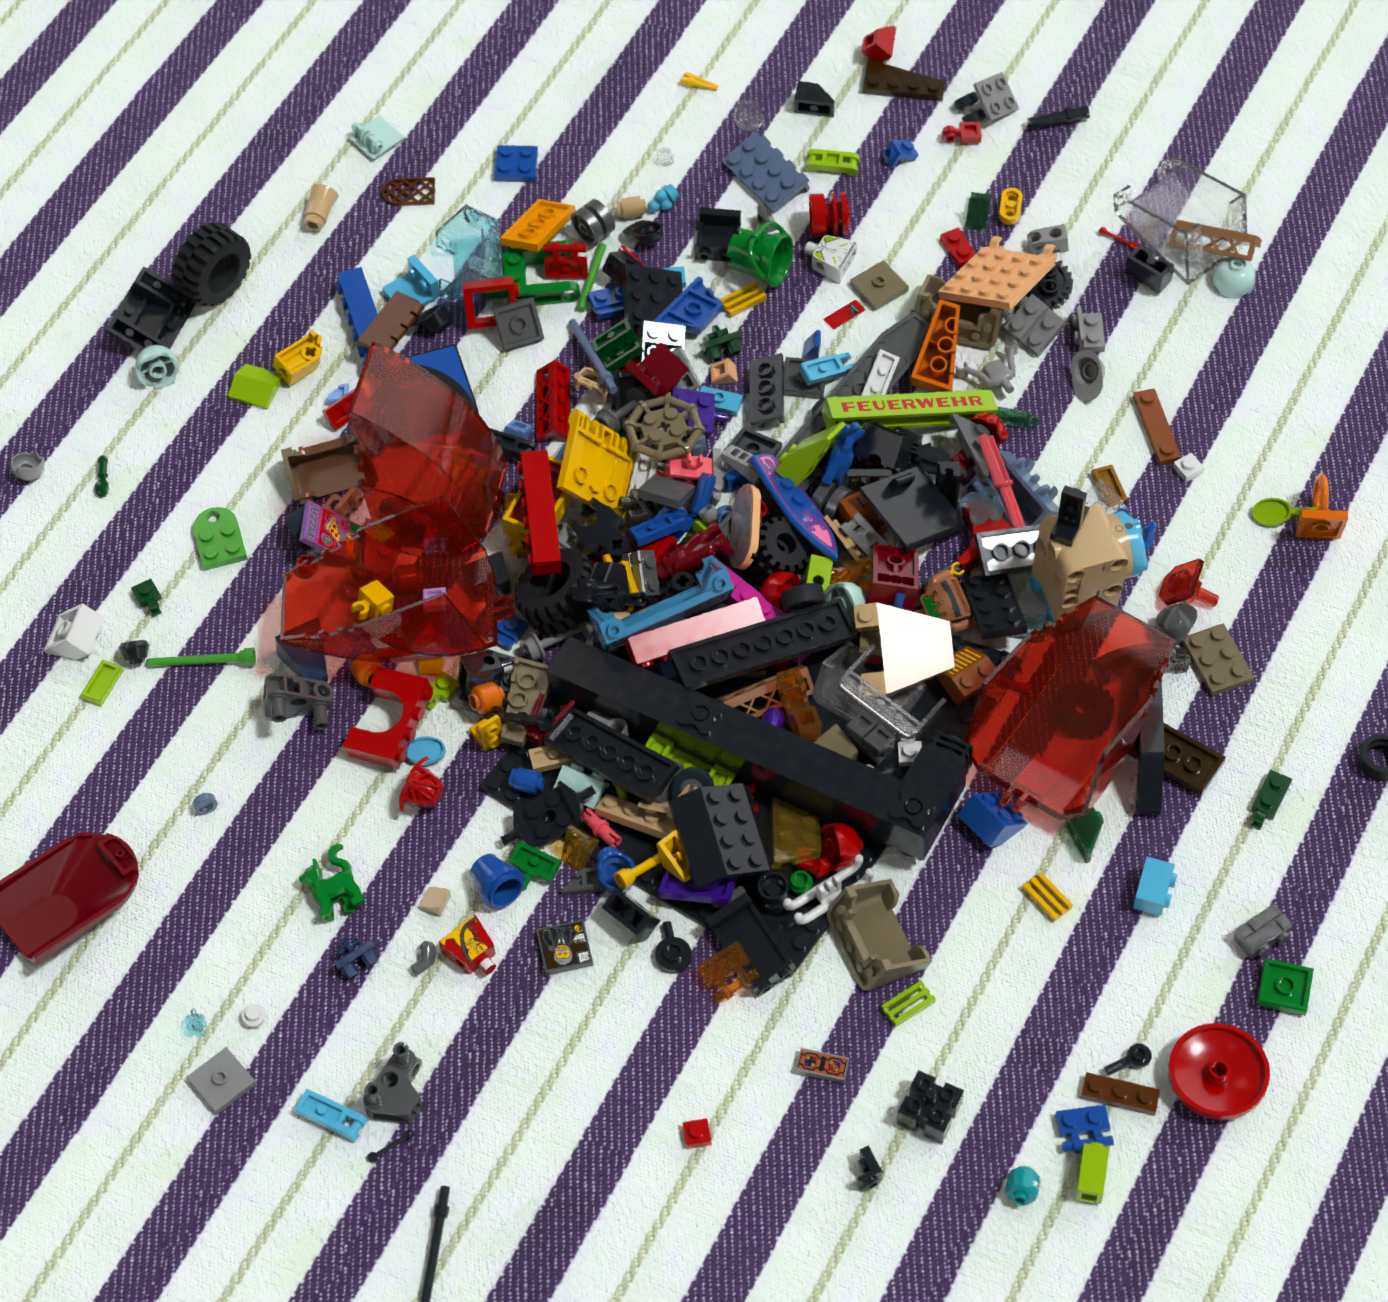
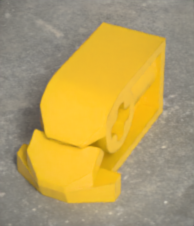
[273,330,323,386]

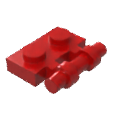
[544,242,588,279]

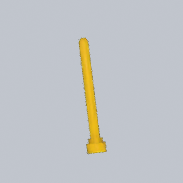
[614,853,661,890]

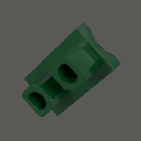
[701,325,741,363]

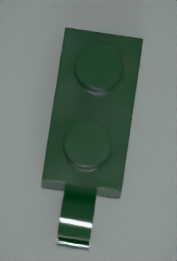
[1251,770,1292,829]

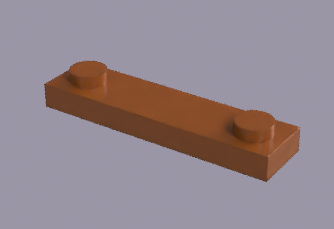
[1133,388,1181,466]

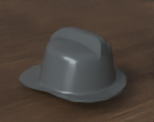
[1153,603,1198,646]

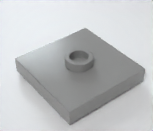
[186,1047,257,1115]

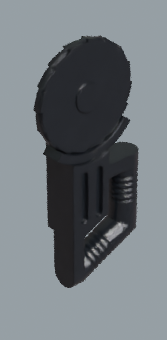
[893,426,951,475]

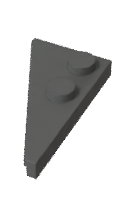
[948,413,990,482]

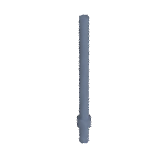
[568,319,618,394]

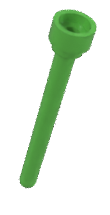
[146,647,256,667]

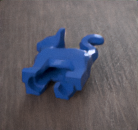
[821,421,865,485]

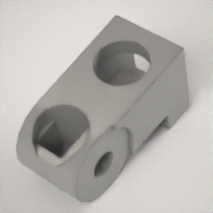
[1027,224,1069,254]

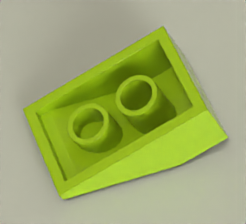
[775,422,846,488]

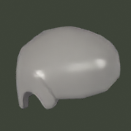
[10,452,44,481]

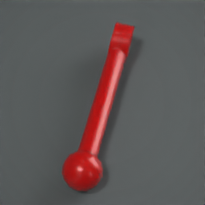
[1099,227,1138,251]

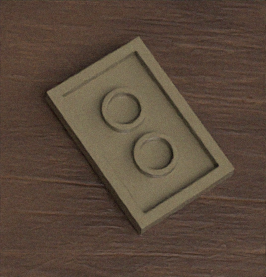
[1181,623,1254,697]

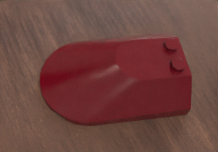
[0,831,139,966]

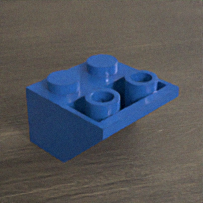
[957,791,1028,847]

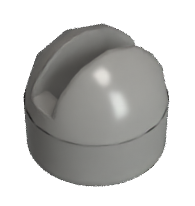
[698,504,718,523]

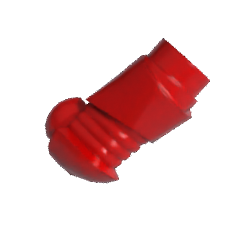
[792,849,831,879]

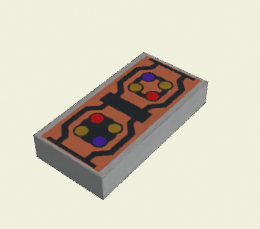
[795,1048,849,1084]

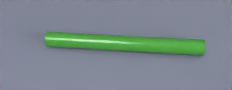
[577,243,606,312]

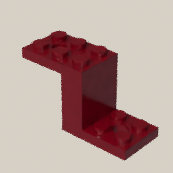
[861,544,919,665]

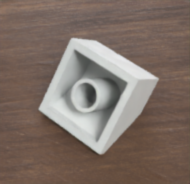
[43,603,104,660]

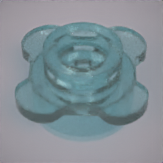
[185,1008,207,1036]

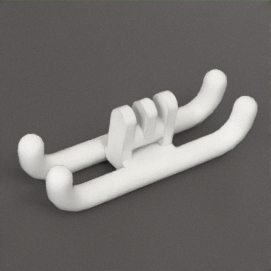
[783,854,875,925]

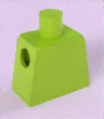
[801,554,833,598]

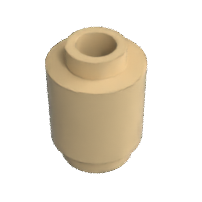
[616,195,647,220]

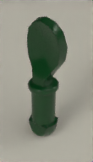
[94,455,109,498]

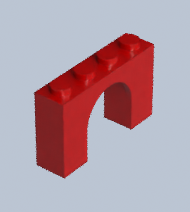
[343,666,433,769]

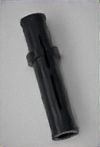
[1027,105,1090,130]

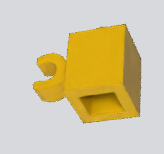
[351,580,394,621]

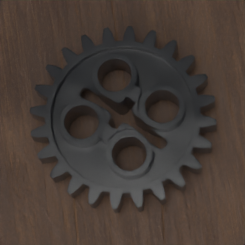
[1016,253,1073,309]

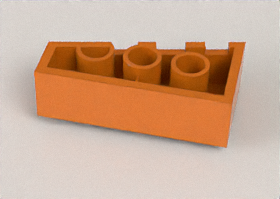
[911,299,960,392]

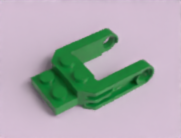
[483,240,581,306]

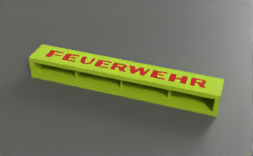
[822,390,998,429]

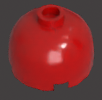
[759,571,801,611]
[819,823,863,871]

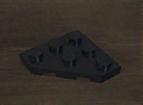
[621,264,683,328]

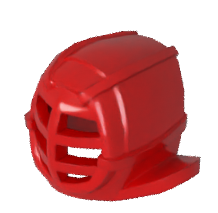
[399,756,445,813]

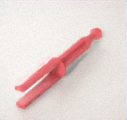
[978,434,1025,528]

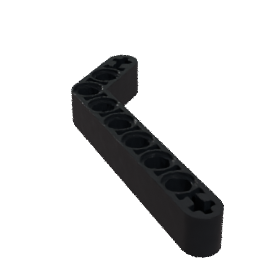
[1135,644,1165,815]

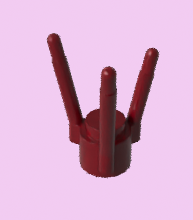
[525,693,575,746]

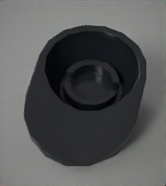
[622,220,663,246]

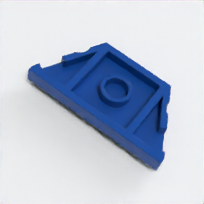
[654,276,723,334]

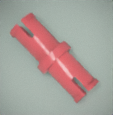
[584,808,622,848]

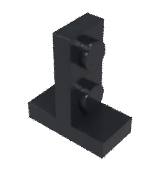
[1050,485,1090,547]

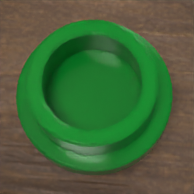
[789,871,813,894]

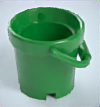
[727,222,794,288]

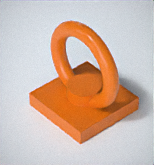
[1295,473,1348,539]

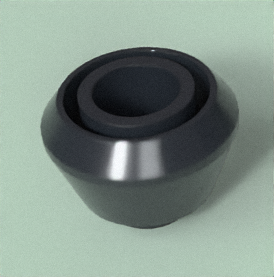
[118,640,150,664]

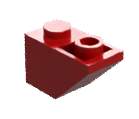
[861,25,897,63]

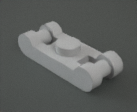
[841,512,888,558]

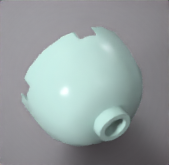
[1213,257,1256,299]
[135,345,180,388]
[824,582,867,624]

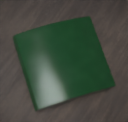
[591,318,644,373]

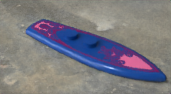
[750,453,838,561]

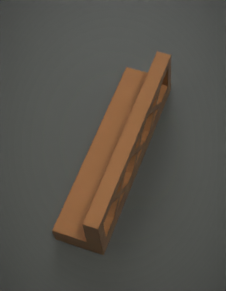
[1170,219,1262,262]
[717,664,816,717]

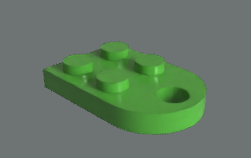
[193,507,248,571]

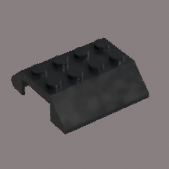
[668,783,777,889]

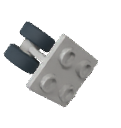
[954,72,1019,122]

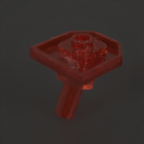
[1158,558,1219,607]

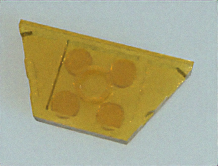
[771,798,821,869]

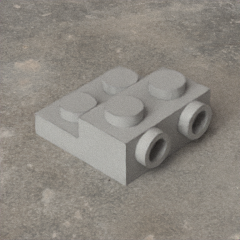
[1004,294,1067,356]

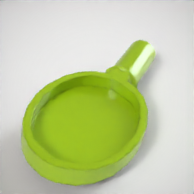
[1252,498,1317,526]

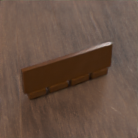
[357,291,424,355]

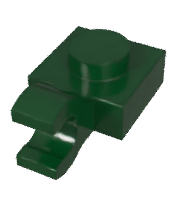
[131,578,162,616]

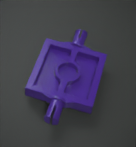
[655,387,728,436]

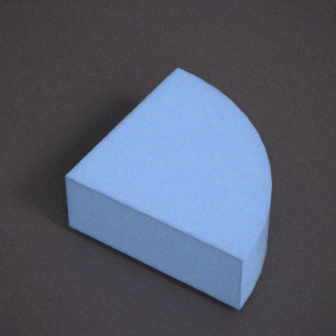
[327,383,349,406]

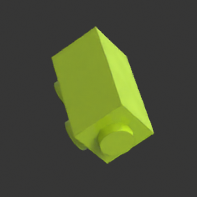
[1075,1142,1110,1204]

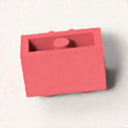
[664,453,713,488]

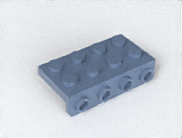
[721,131,810,213]

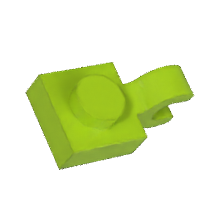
[426,671,460,710]

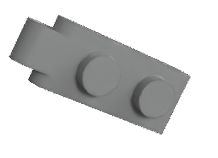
[707,448,725,507]

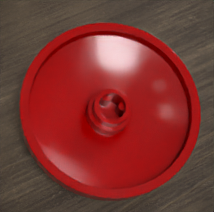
[1168,1023,1270,1120]

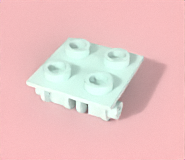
[348,115,405,160]

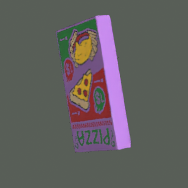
[299,501,365,565]

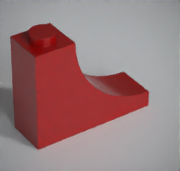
[957,496,1012,577]

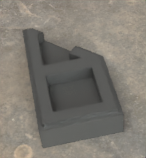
[562,867,607,896]

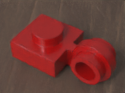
[941,122,982,143]

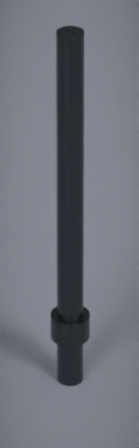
[420,1185,450,1302]

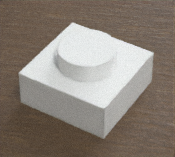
[1173,453,1204,482]
[898,741,922,767]

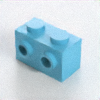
[1133,857,1177,916]

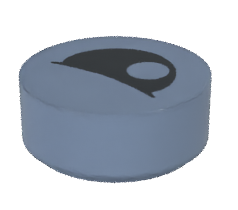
[192,793,218,815]

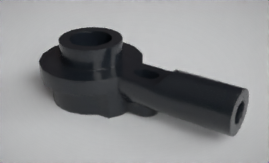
[1104,1044,1152,1076]

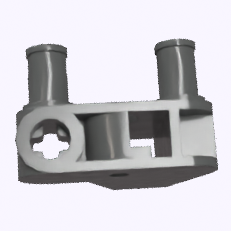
[263,673,334,730]
[363,1042,423,1125]

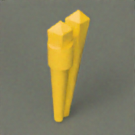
[680,72,719,90]

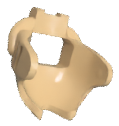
[573,366,611,403]

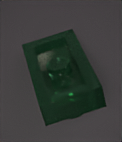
[965,192,992,231]

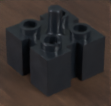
[896,1070,964,1144]

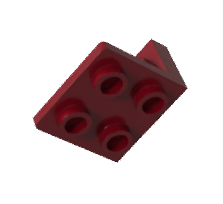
[624,342,690,398]

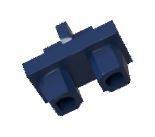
[333,937,378,981]

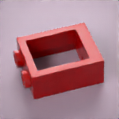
[462,276,520,329]

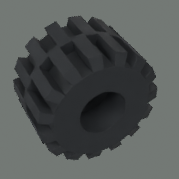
[750,517,811,580]

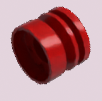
[809,192,850,238]

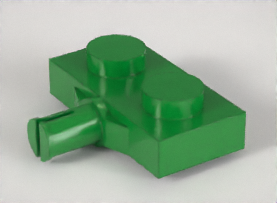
[508,841,563,889]

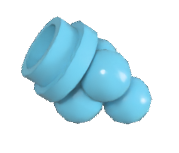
[647,184,680,212]

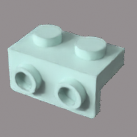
[553,763,610,809]

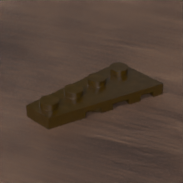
[862,59,945,102]

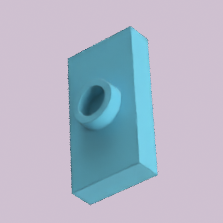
[700,386,743,416]

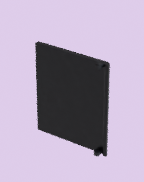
[858,465,966,553]

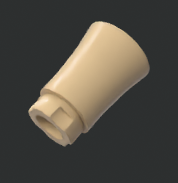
[303,184,338,232]

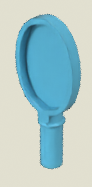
[407,736,446,765]

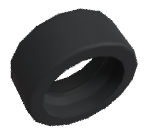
[780,583,826,614]
[1358,734,1388,781]

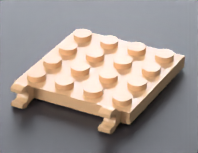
[938,236,1058,310]

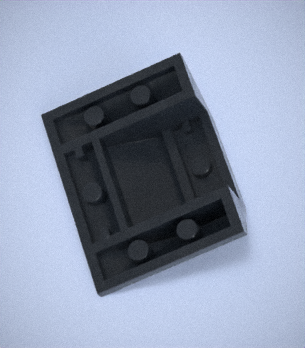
[105,266,196,352]

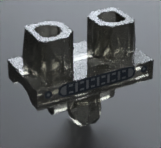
[617,489,657,526]

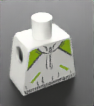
[804,235,857,284]

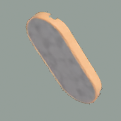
[730,484,761,570]

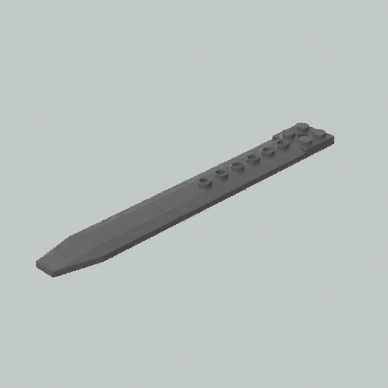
[709,311,930,571]

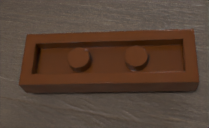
[1081,1072,1160,1116]

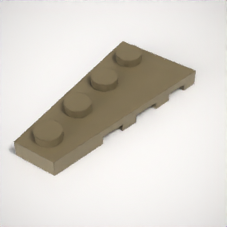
[501,656,550,747]

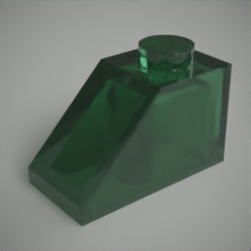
[1064,804,1104,863]

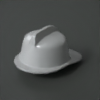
[1071,350,1105,402]

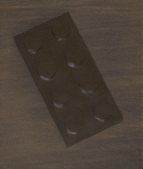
[1120,723,1226,796]

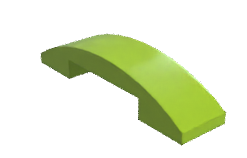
[645,732,736,786]

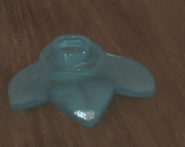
[959,487,1004,524]

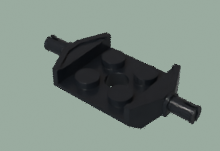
[500,781,597,849]

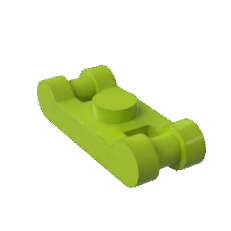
[805,149,860,176]

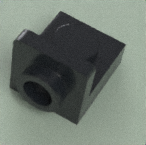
[857,1145,882,1190]

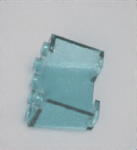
[436,204,503,302]

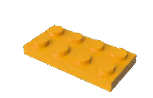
[500,199,576,252]

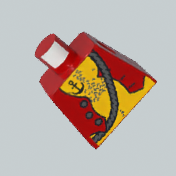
[438,914,496,975]

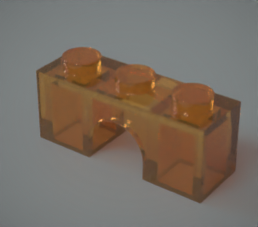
[776,667,822,741]

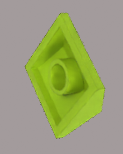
[228,364,284,410]

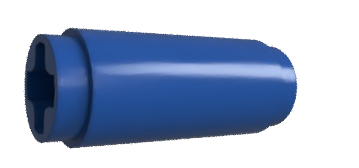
[689,472,716,519]

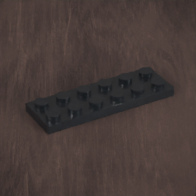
[542,706,680,804]

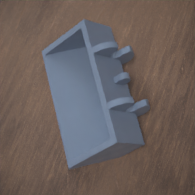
[969,450,1059,526]

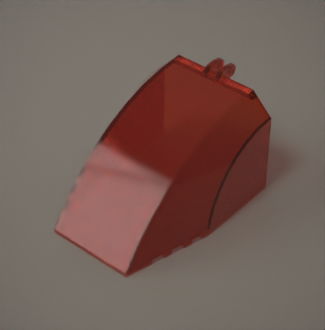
[348,342,508,551]
[280,495,515,663]
[964,595,1176,820]

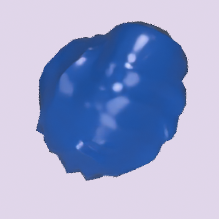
[595,847,635,893]

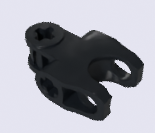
[568,497,634,561]

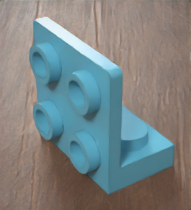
[382,255,440,306]

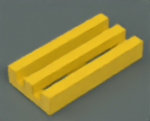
[720,281,767,317]
[1022,871,1073,922]

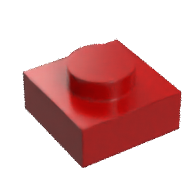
[683,1118,712,1149]

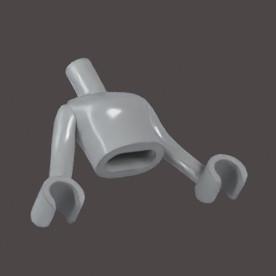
[955,340,1018,394]

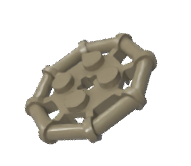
[623,393,705,463]

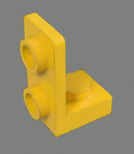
[469,715,502,751]

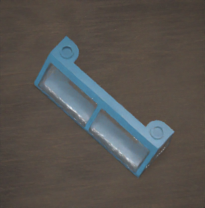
[586,555,734,652]

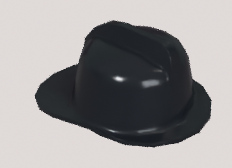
[411,299,453,332]

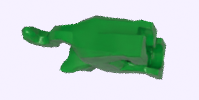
[299,844,365,924]

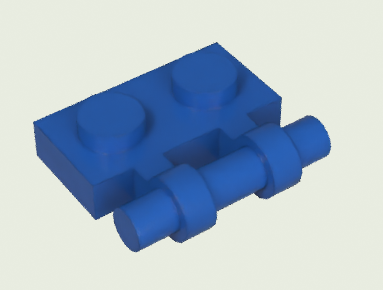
[1055,1105,1114,1153]

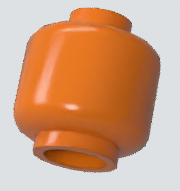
[351,653,384,687]
[468,681,505,715]

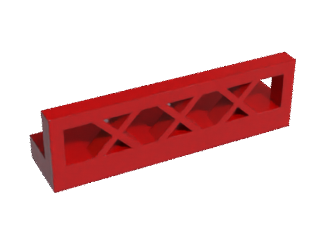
[536,360,570,443]

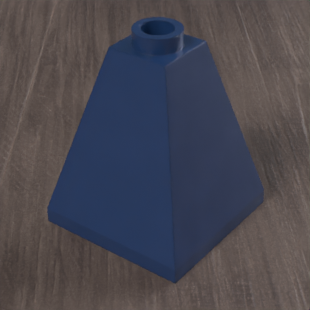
[275,619,328,682]

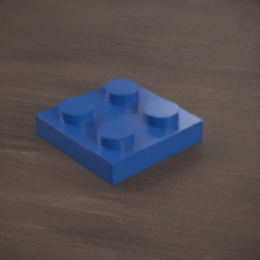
[494,145,539,182]

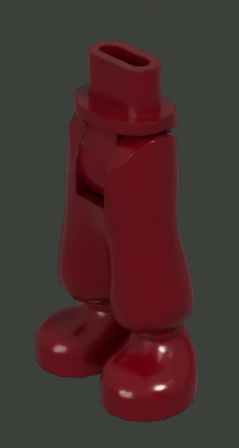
[656,519,734,580]

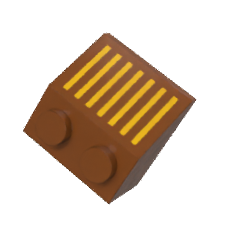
[936,646,1001,706]

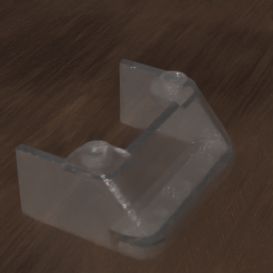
[838,644,946,743]

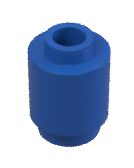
[509,767,545,795]

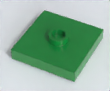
[1256,958,1314,1016]

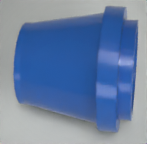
[470,854,525,909]

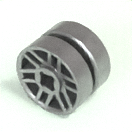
[571,199,615,245]
[811,481,854,522]

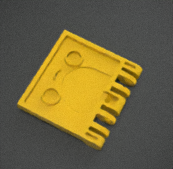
[556,409,637,518]

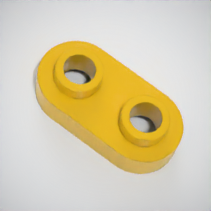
[999,188,1022,225]

